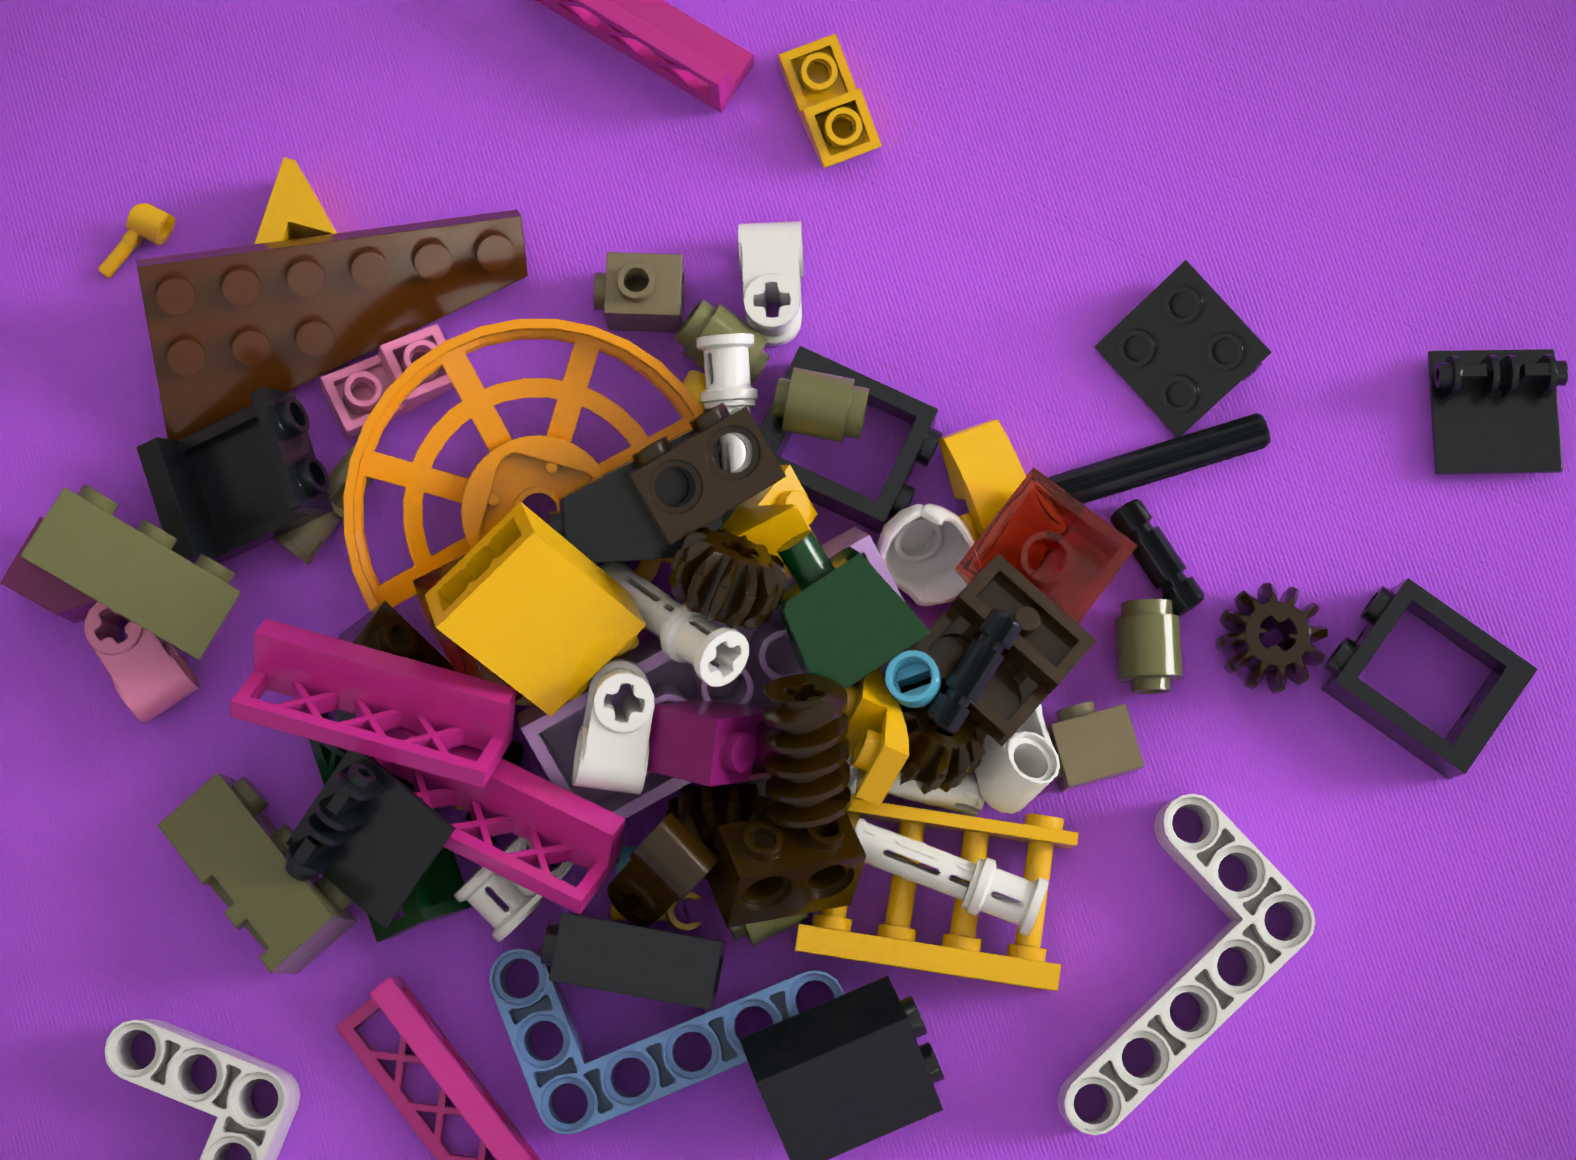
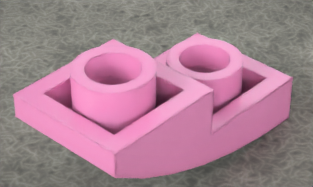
[320,324,454,440]

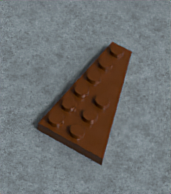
[136,209,528,440]

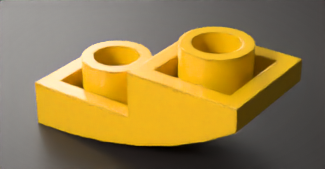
[777,33,882,169]
[939,419,1028,543]
[844,668,909,806]

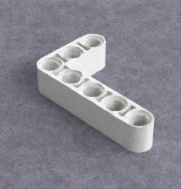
[1057,794,1315,1135]
[104,1019,301,1160]

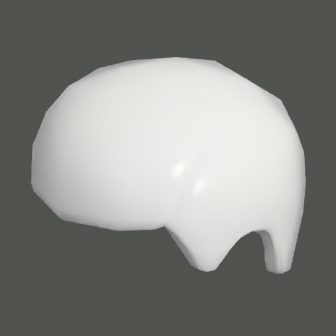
[876,503,978,607]

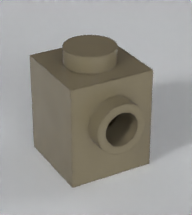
[593,252,685,332]
[1047,701,1144,792]

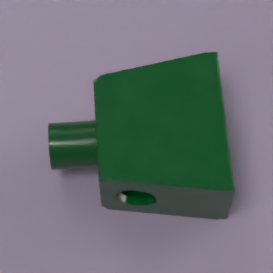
[777,530,931,689]

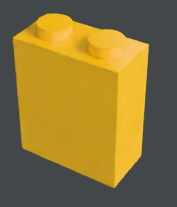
[425,501,646,717]

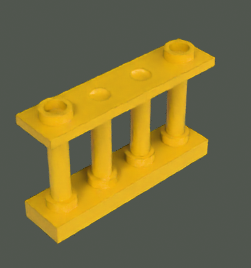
[795,794,1079,991]

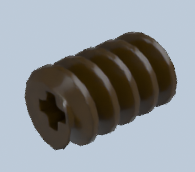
[762,674,851,829]

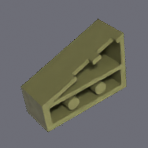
[20,484,241,660]
[157,773,357,974]

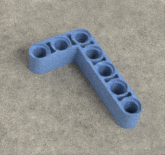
[489,948,844,1135]

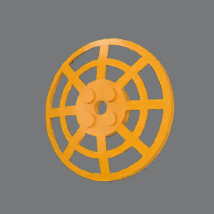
[343,319,704,706]

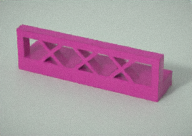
[536,0,754,112]
[230,619,517,789]
[375,727,626,915]
[335,976,541,1160]

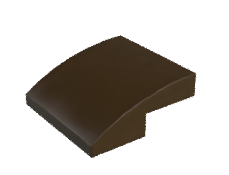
[910,553,1097,746]

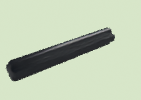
[1037,413,1271,511]

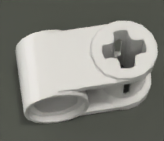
[738,221,804,347]
[572,659,655,794]
[974,704,1060,814]
[453,836,573,942]

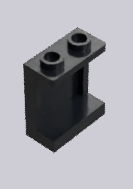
[136,387,334,564]

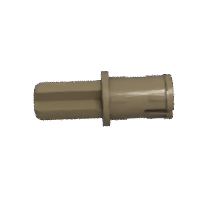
[276,446,374,565]

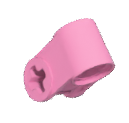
[84,602,200,724]

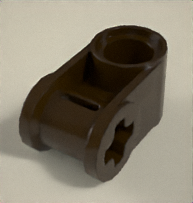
[607,812,720,927]

